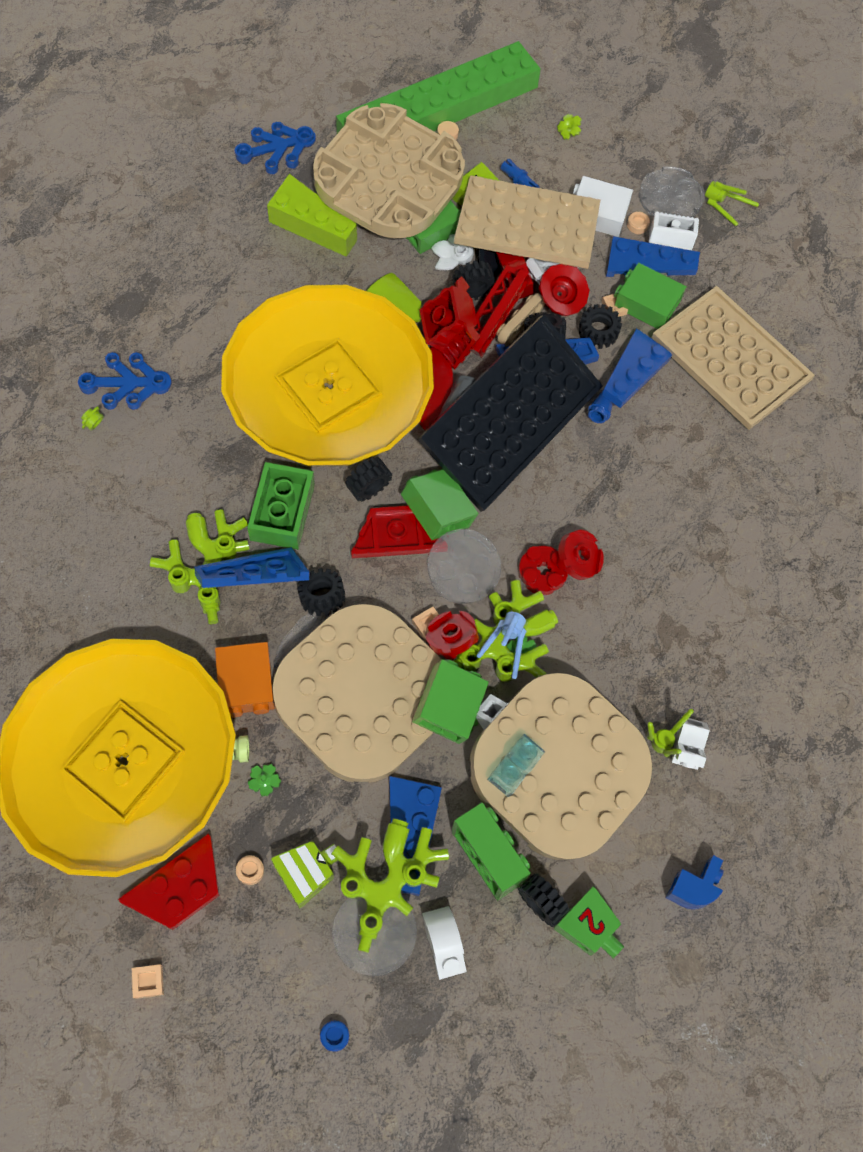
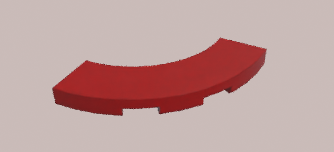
[419,347,453,431]

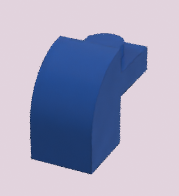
[666,855,724,909]

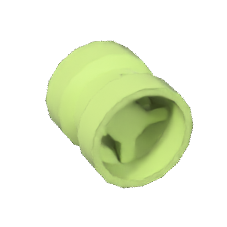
[232,735,249,763]

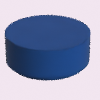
[320,1021,349,1052]

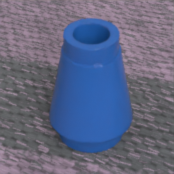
[588,391,613,424]

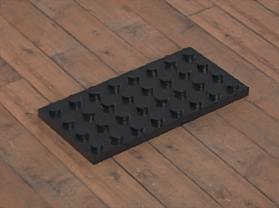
[417,315,603,512]

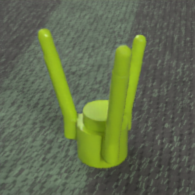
[705,181,759,226]
[647,709,694,757]

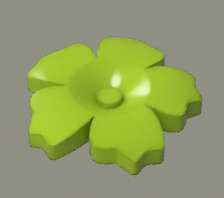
[557,114,582,140]

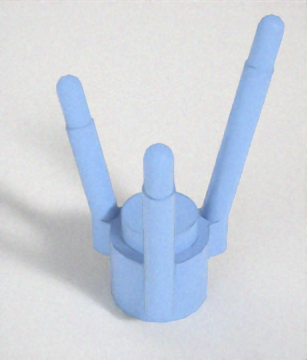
[477,612,526,679]

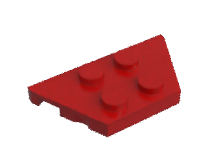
[351,506,447,559]
[118,834,220,930]

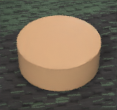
[437,121,459,140]
[627,212,650,234]
[236,855,264,885]

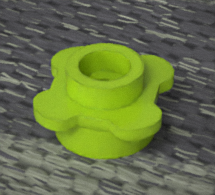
[81,406,104,431]

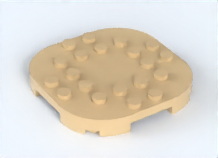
[314,103,465,238]
[273,604,442,783]
[469,673,652,860]

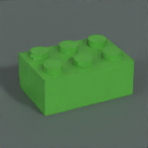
[247,462,315,550]
[451,802,530,901]

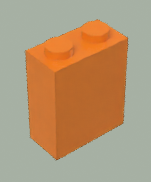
[215,642,275,718]

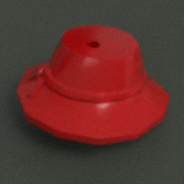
[539,264,590,317]

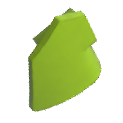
[367,273,421,322]

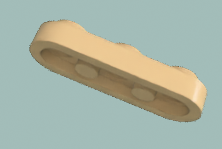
[497,293,545,347]

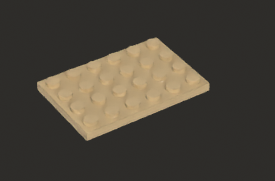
[454,175,601,269]
[651,286,815,430]

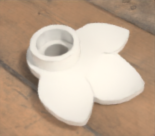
[431,234,474,270]

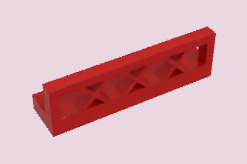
[470,265,531,358]

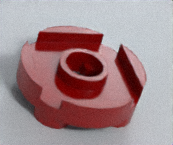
[558,529,604,580]
[518,546,568,595]
[426,611,479,660]

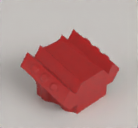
[419,276,480,370]

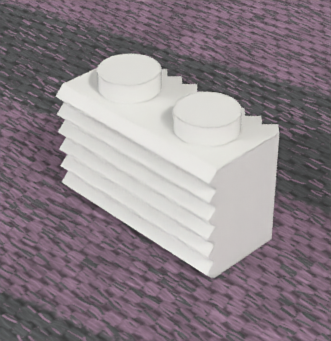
[648,211,699,250]

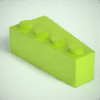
[267,174,357,257]

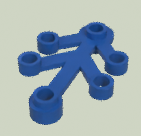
[235,122,316,174]
[78,352,172,410]

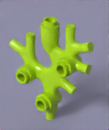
[150,510,249,624]
[453,580,558,682]
[331,819,449,953]

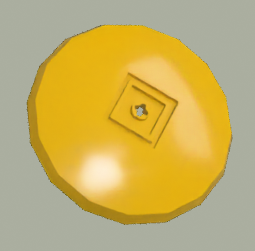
[221,285,434,466]
[0,639,236,877]

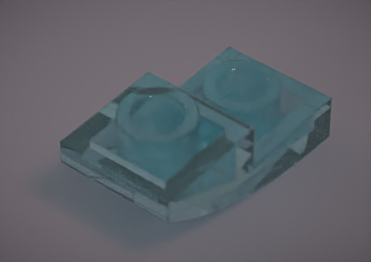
[487,734,545,797]

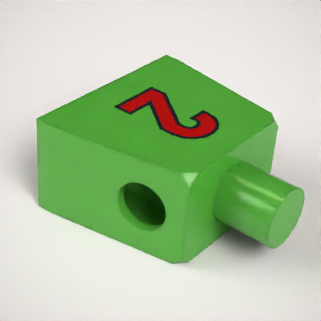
[554,887,624,958]

